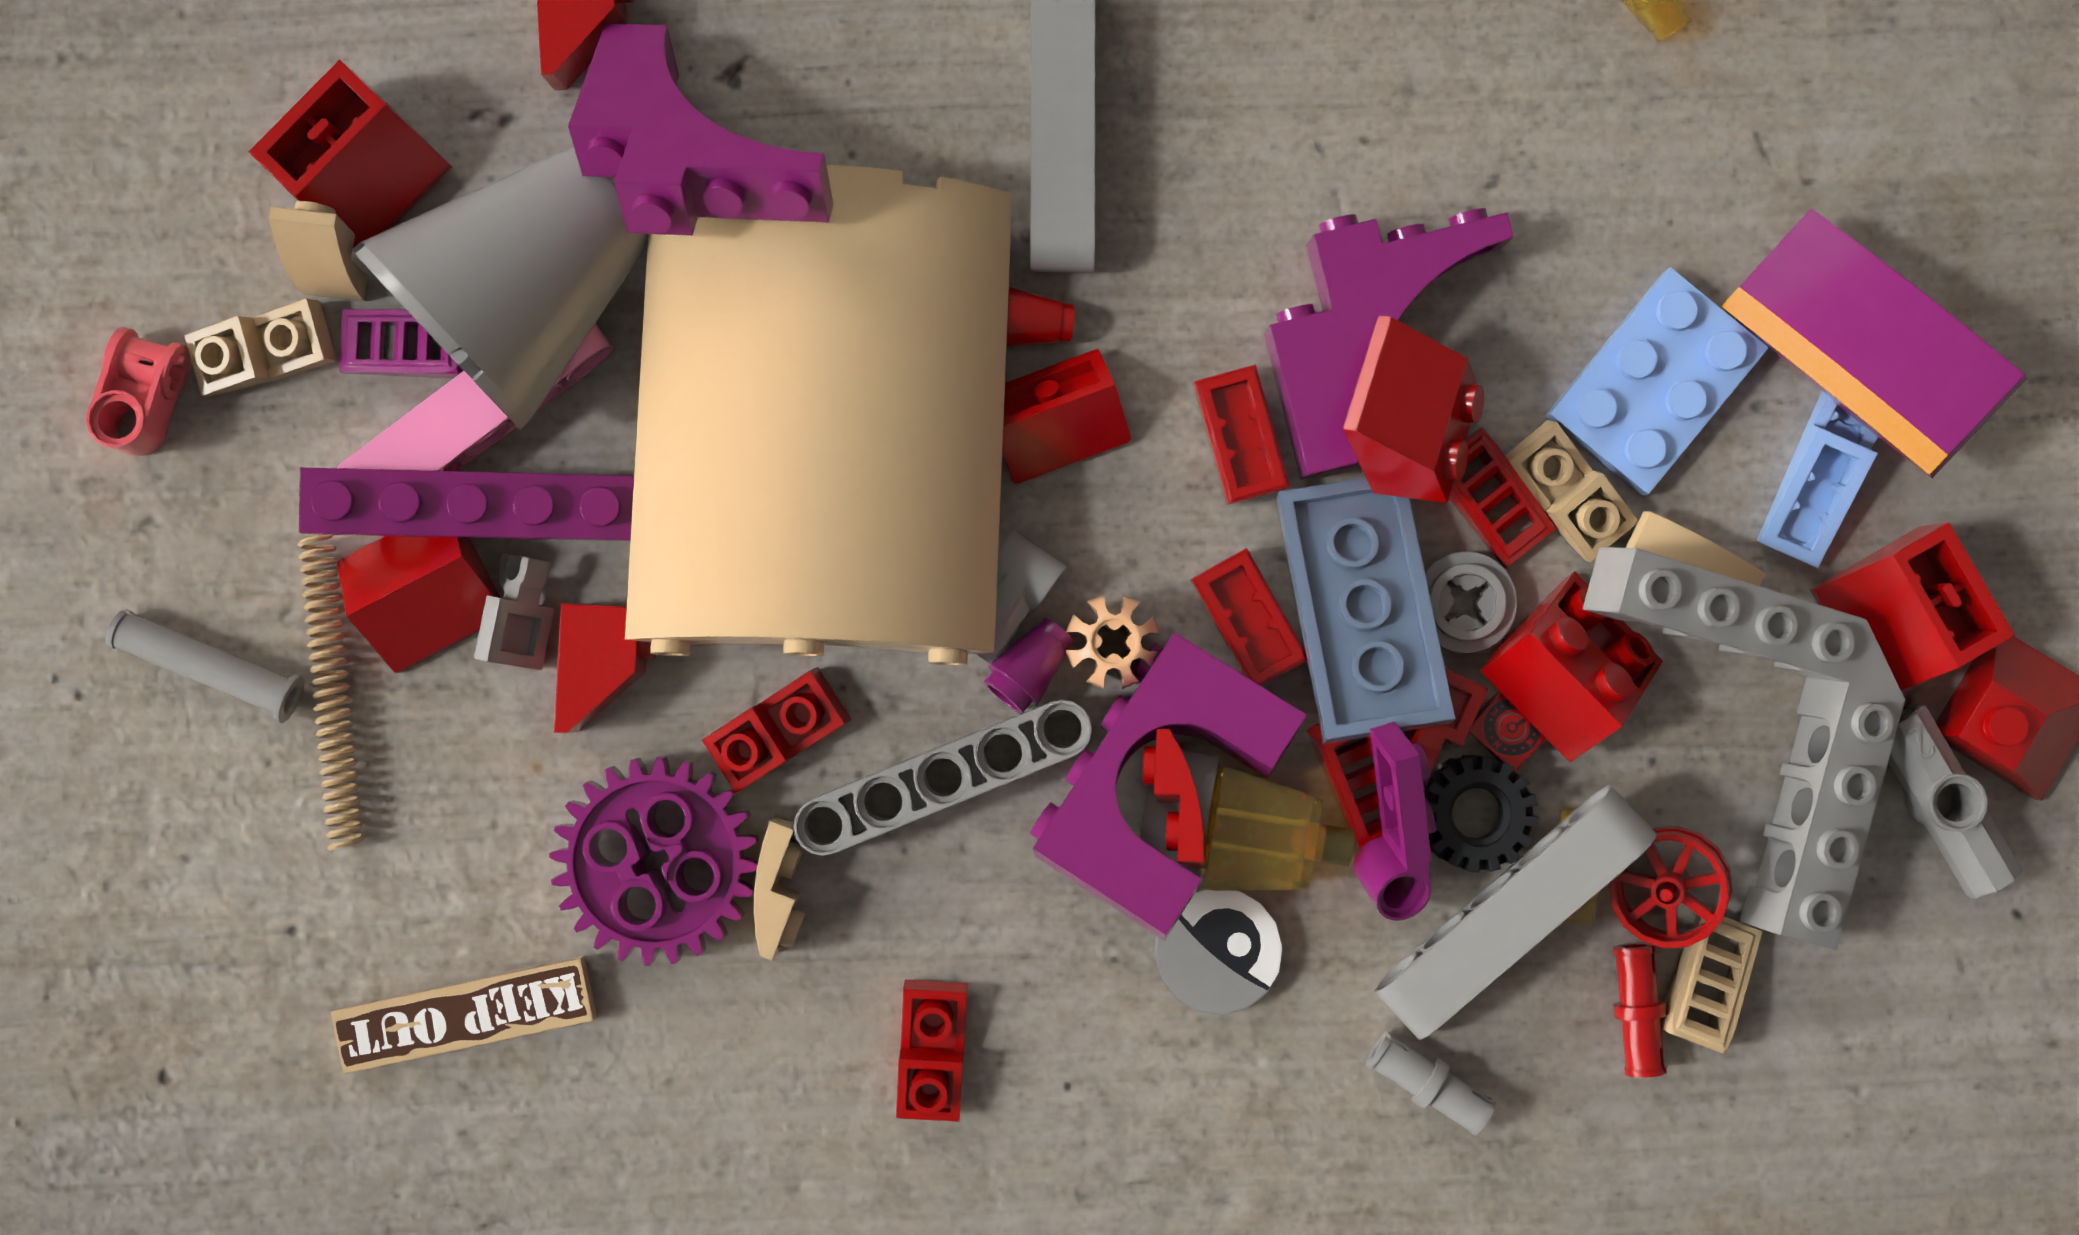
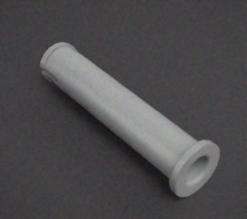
[106,609,305,723]

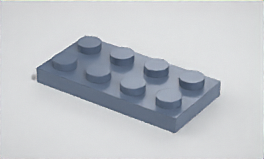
[1276,478,1455,744]

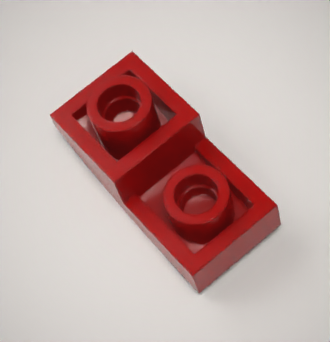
[702,667,851,794]
[1143,729,1207,869]
[896,979,968,1122]

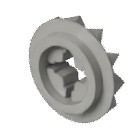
[1425,552,1517,653]

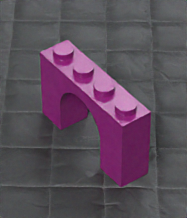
[1030,632,1306,941]

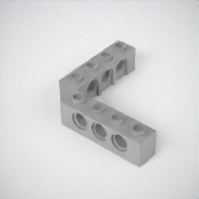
[1583,547,1905,950]

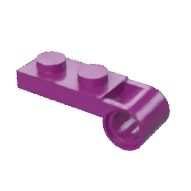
[1353,722,1436,921]

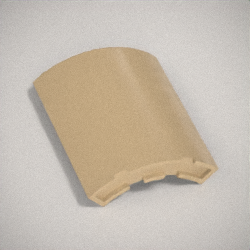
[625,165,1012,666]

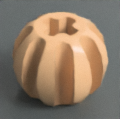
[1066,594,1160,689]

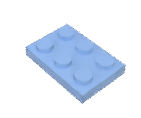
[1545,267,1769,496]

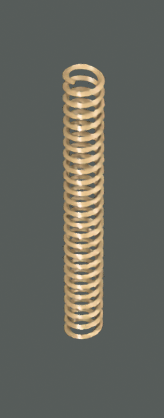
[297,535,365,852]

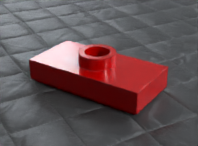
[1193,364,1290,505]
[1190,548,1307,686]

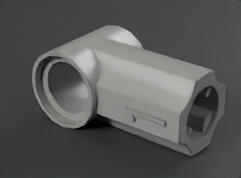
[976,530,1067,665]

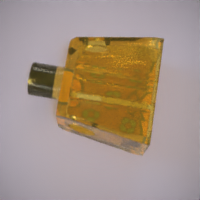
[1201,765,1355,891]

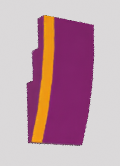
[1721,208,2027,478]

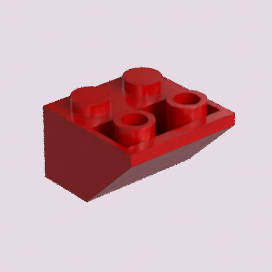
[248,59,452,248]
[1810,522,2015,690]
[1480,571,1663,763]

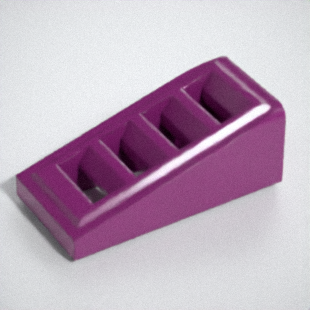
[339,309,464,379]

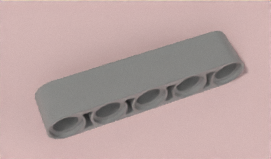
[1030,0,1095,272]
[793,699,1092,856]
[1374,785,1657,1040]

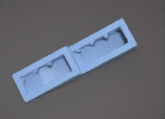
[1757,391,1878,568]

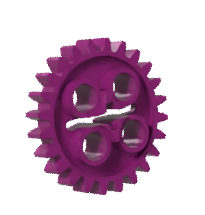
[549,756,759,966]

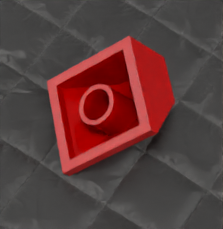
[1936,636,2079,801]

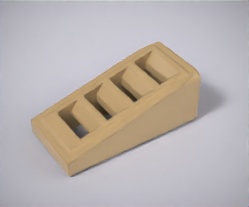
[1661,915,1763,1055]

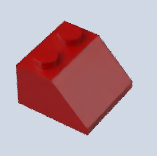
[1343,316,1484,503]

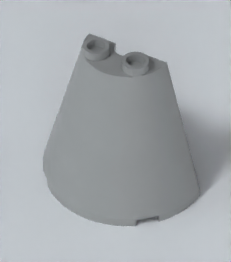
[352,146,648,430]

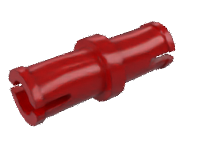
[1613,943,1667,1078]

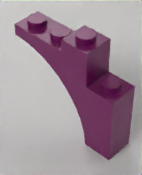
[568,23,833,236]
[1264,208,1514,480]

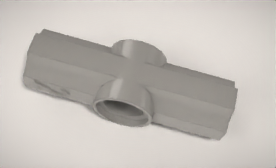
[1888,704,2023,899]

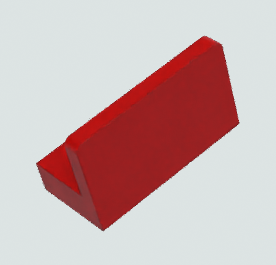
[1002,348,1131,483]

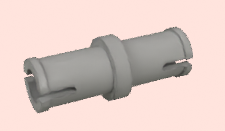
[1365,1031,1497,1136]

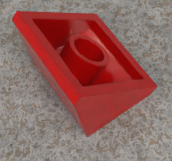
[337,536,501,673]

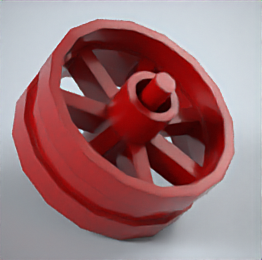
[1609,826,1733,948]

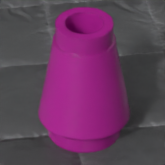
[983,618,1074,714]

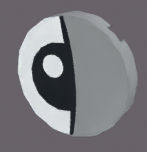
[1155,886,1282,1015]

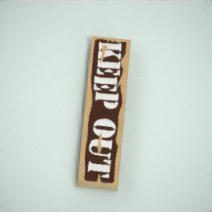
[330,956,597,1074]

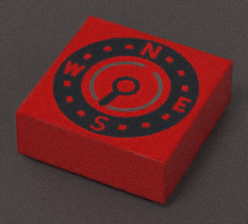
[1469,690,1545,772]

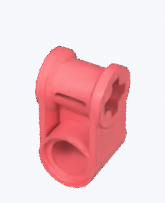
[86,327,191,456]

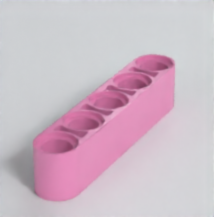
[336,323,613,471]

